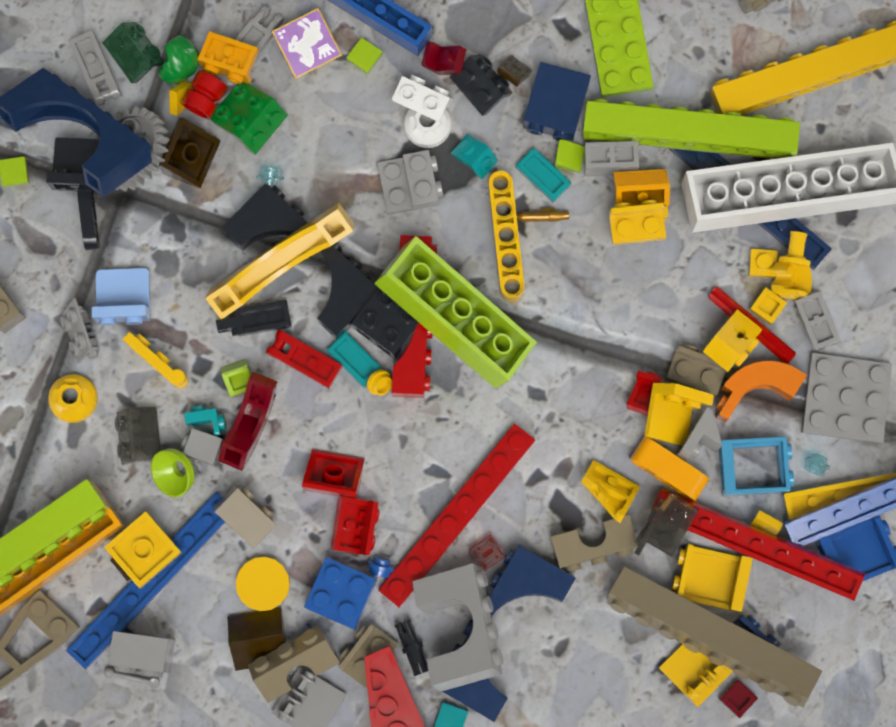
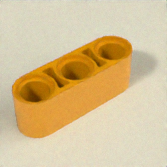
[630,437,710,502]

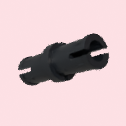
[394,619,428,677]

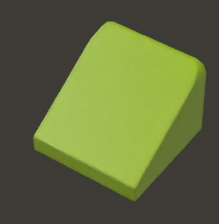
[555,139,585,173]
[220,359,251,397]

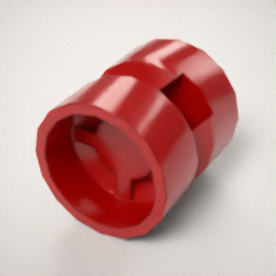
[180,70,228,120]

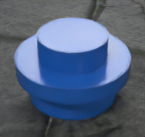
[367,556,395,578]

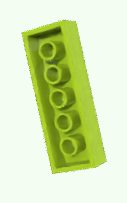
[374,236,537,389]

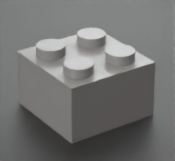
[108,631,175,678]

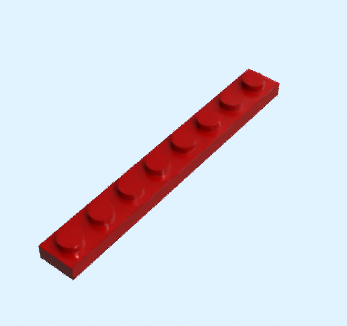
[378,423,536,608]
[651,488,866,601]

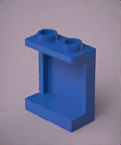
[815,516,896,581]

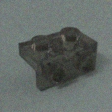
[115,407,161,465]

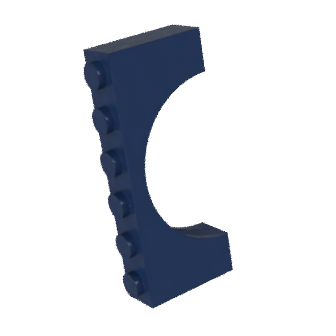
[0,68,152,197]
[442,545,576,722]

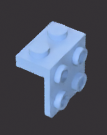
[92,268,150,326]

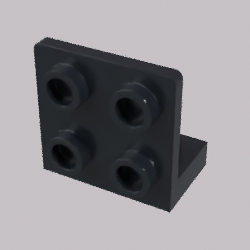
[46,137,100,192]
[351,288,419,360]

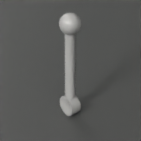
[103,667,160,689]

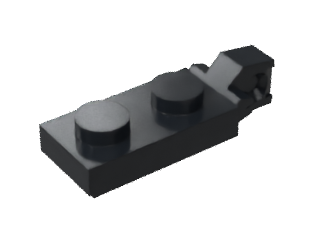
[216,300,292,337]

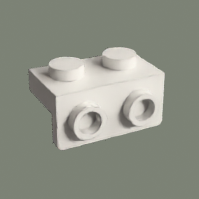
[392,74,453,121]

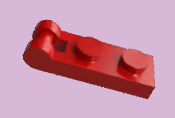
[265,330,343,389]

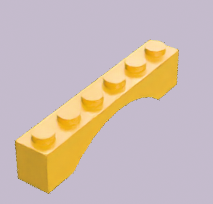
[205,202,354,319]

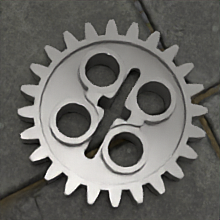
[96,106,169,191]

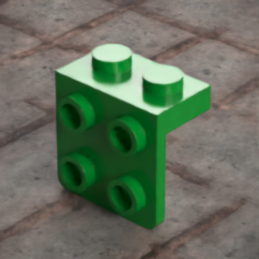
[210,82,288,155]

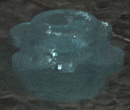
[256,167,284,185]

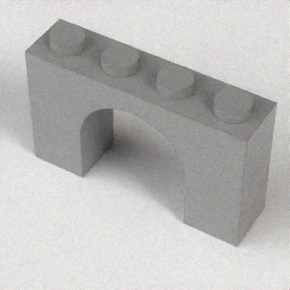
[412,563,504,691]

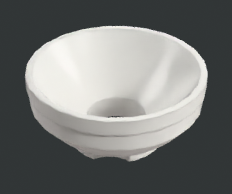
[404,109,451,148]

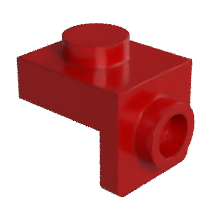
[626,371,663,416]

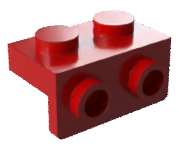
[330,496,380,555]

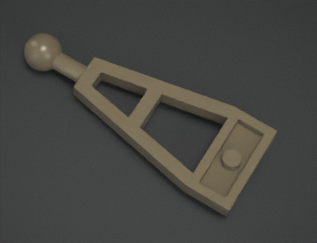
[0,590,80,691]

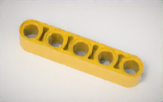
[489,171,524,303]

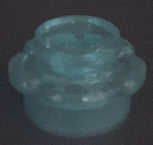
[804,453,830,476]

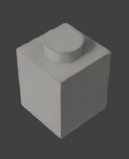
[181,428,224,467]

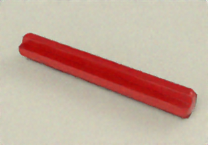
[708,287,796,364]

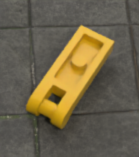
[122,332,189,389]

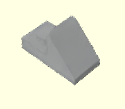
[676,407,722,462]

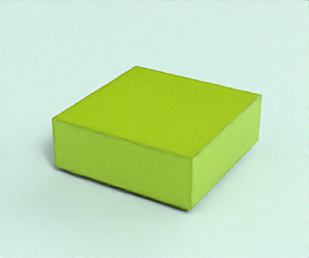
[346,37,383,75]
[0,156,30,188]

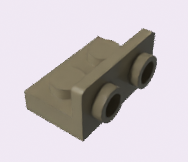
[666,344,726,397]
[338,623,398,688]

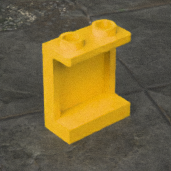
[671,544,753,613]

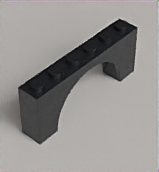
[221,183,379,340]

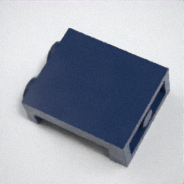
[523,62,591,141]

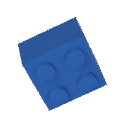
[304,557,377,631]

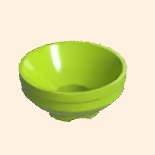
[151,448,194,497]

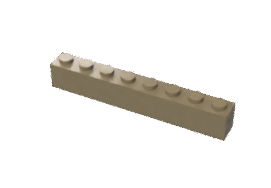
[607,566,822,708]

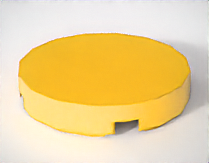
[236,557,290,611]

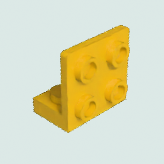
[645,383,714,446]

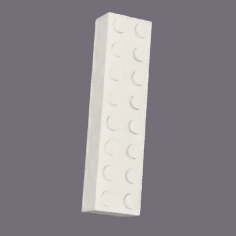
[681,143,896,233]

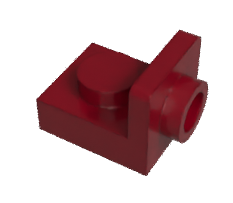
[421,42,467,75]

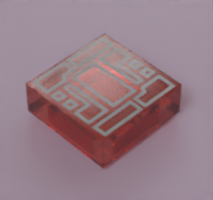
[469,534,506,572]

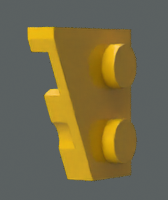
[581,460,640,523]

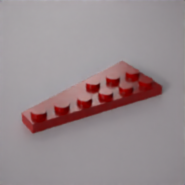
[364,645,426,727]

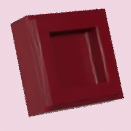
[719,679,758,718]

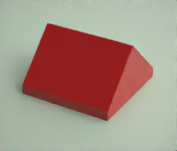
[302,449,365,499]

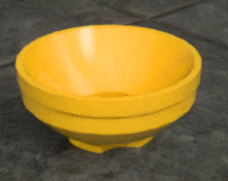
[48,374,98,423]

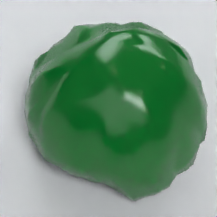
[158,34,199,84]

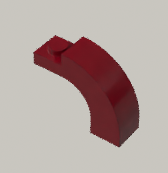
[218,371,278,471]

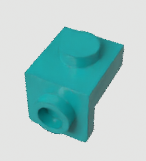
[451,134,498,179]
[184,406,226,438]

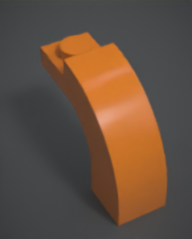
[716,361,807,423]

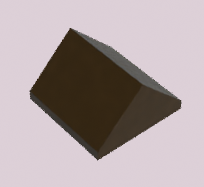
[158,117,221,188]
[227,608,287,671]

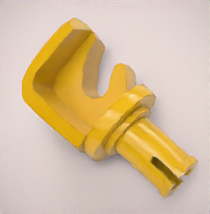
[771,231,812,301]

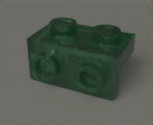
[102,22,164,84]

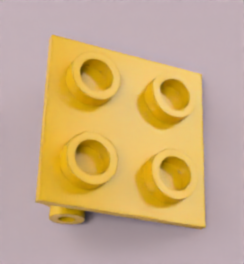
[659,644,733,707]

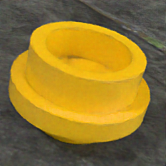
[367,370,392,396]

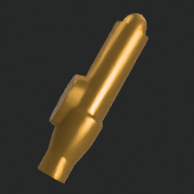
[517,208,569,222]

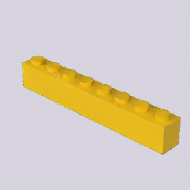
[709,21,896,116]

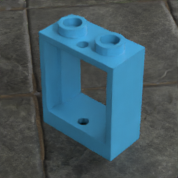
[719,437,794,497]

